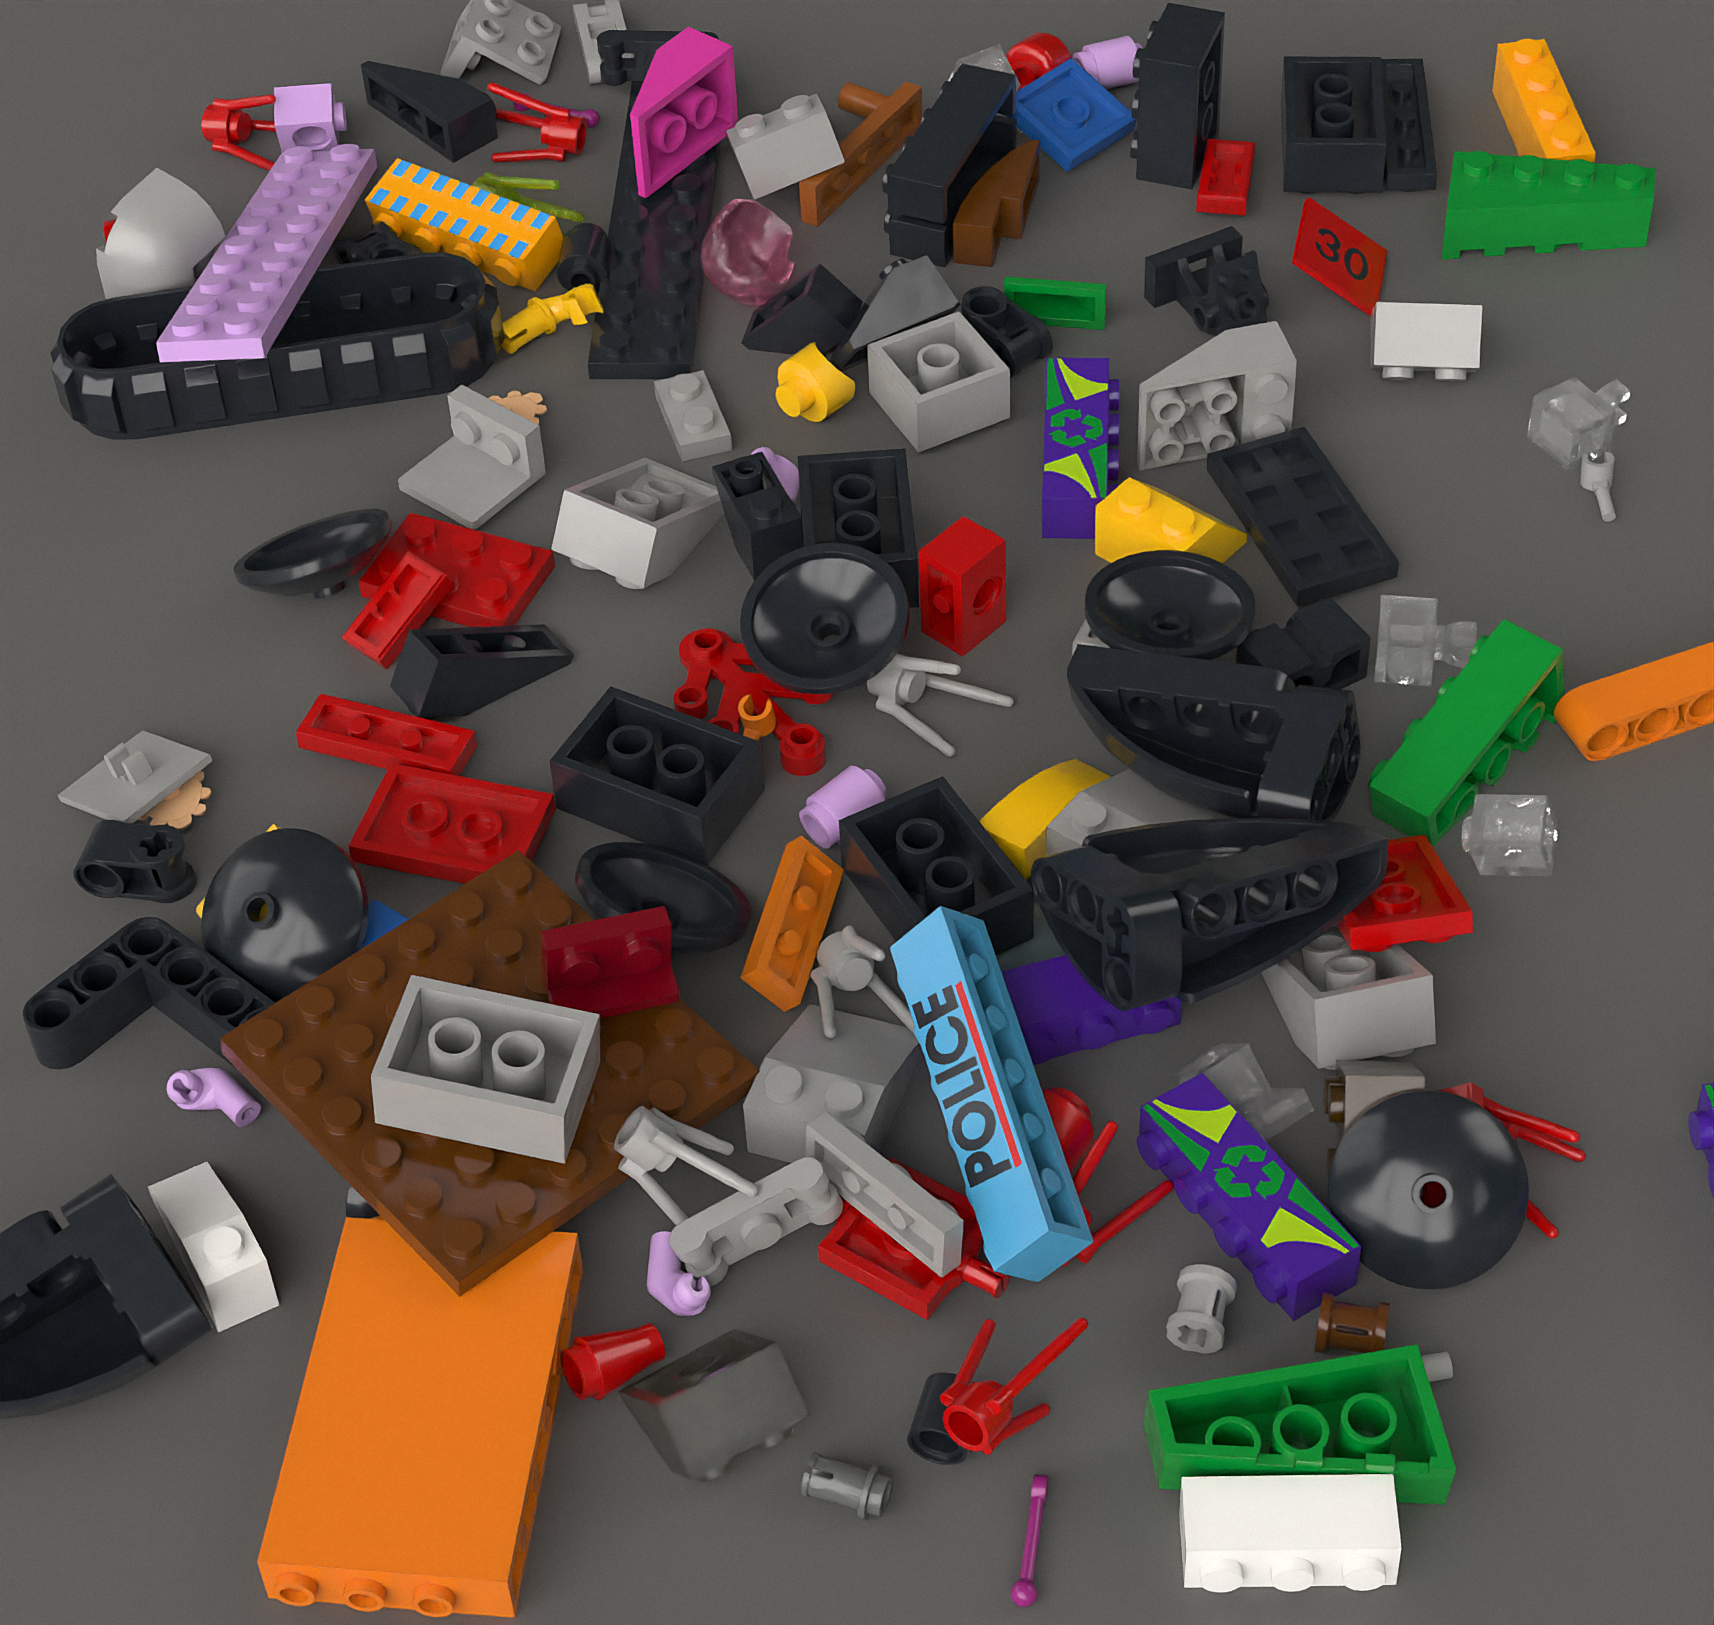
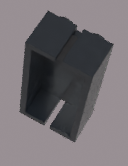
[882,63,1016,268]

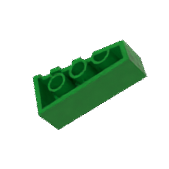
[1441,151,1656,260]
[1368,619,1565,847]
[1143,1344,1456,1505]

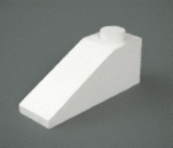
[148,1162,279,1332]

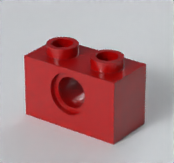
[919,516,1006,657]

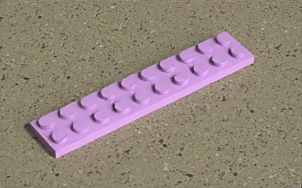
[156,144,377,362]

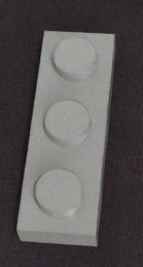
[806,1111,964,1277]

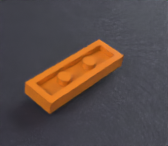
[740,835,844,1012]

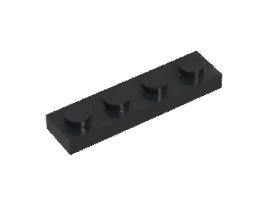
[1381,59,1437,192]

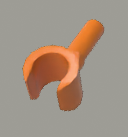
[738,695,776,741]

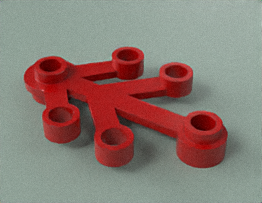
[673,628,833,776]

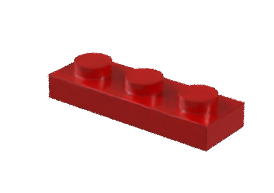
[296,693,477,776]

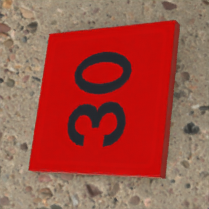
[1292,197,1388,317]

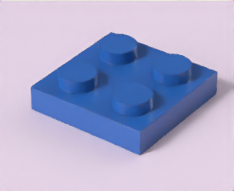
[1005,58,1137,172]

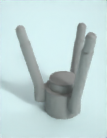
[867,653,1014,757]
[811,925,914,1038]
[614,1106,758,1226]

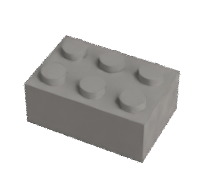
[371,975,600,1164]

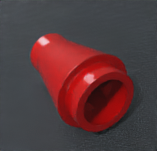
[560,1322,665,1400]

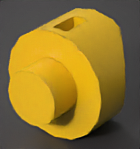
[775,342,855,422]

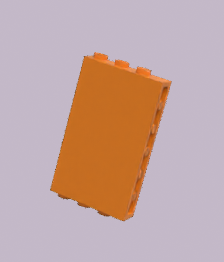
[257,1216,584,1618]

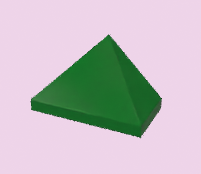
[1004,277,1106,330]

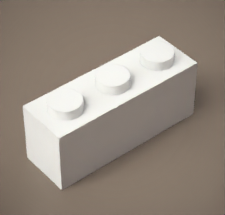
[1179,1474,1402,1593]

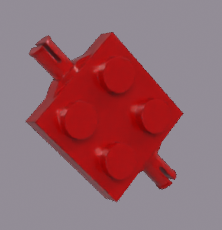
[818,1158,1010,1321]

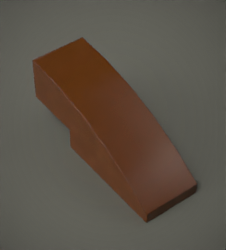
[953,139,1040,267]

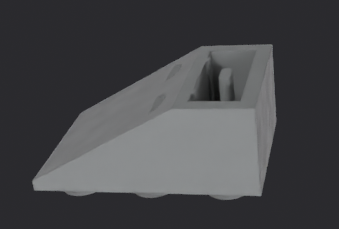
[1137,321,1297,471]

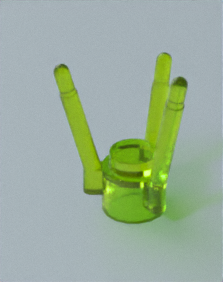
[472,172,584,222]

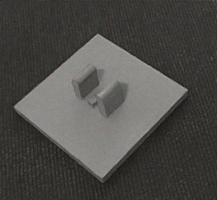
[58,730,213,824]

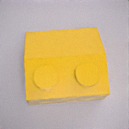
[1095,477,1247,563]

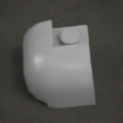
[96,168,226,299]

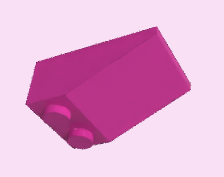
[630,27,738,198]

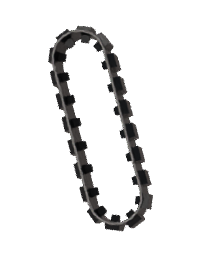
[50,253,505,440]

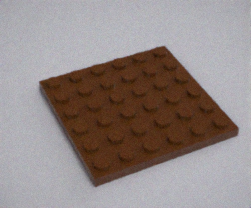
[220,850,760,1297]

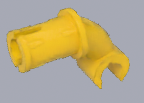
[502,284,604,354]

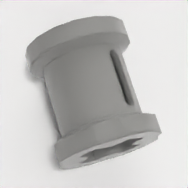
[1166,1264,1237,1354]

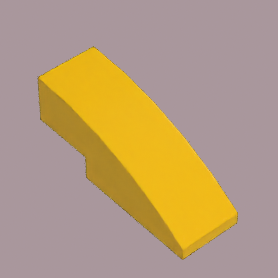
[979,759,1112,880]

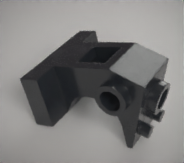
[1144,226,1269,336]

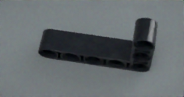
[23,917,275,1071]

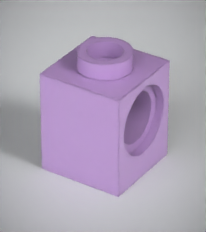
[274,83,347,153]

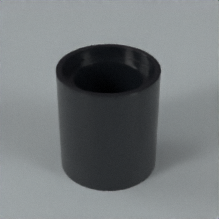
[907,1372,974,1465]

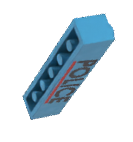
[890,906,1094,1282]

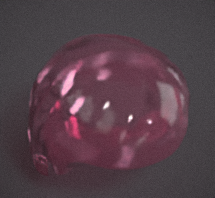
[701,199,794,306]

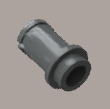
[801,1452,893,1520]

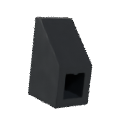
[712,452,803,581]

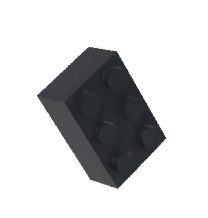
[1130,3,1225,190]
[1281,56,1387,194]
[797,448,919,608]
[550,686,765,865]
[838,776,1034,955]

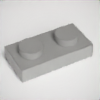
[654,370,732,462]

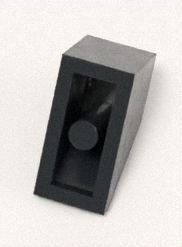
[741,263,863,355]

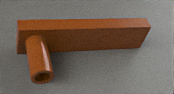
[799,81,922,227]

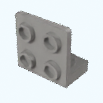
[440,0,561,85]
[398,385,546,530]

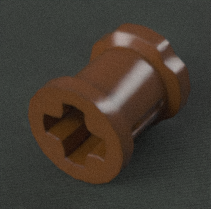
[1314,1292,1390,1353]

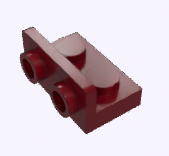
[540,906,679,1018]

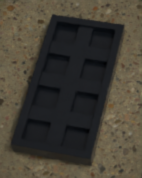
[1207,427,1399,606]

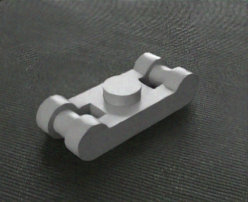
[573,0,633,84]
[669,1157,843,1286]

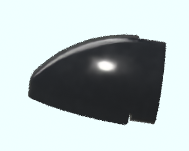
[1067,644,1361,822]
[1031,818,1388,1011]
[0,1174,213,1419]

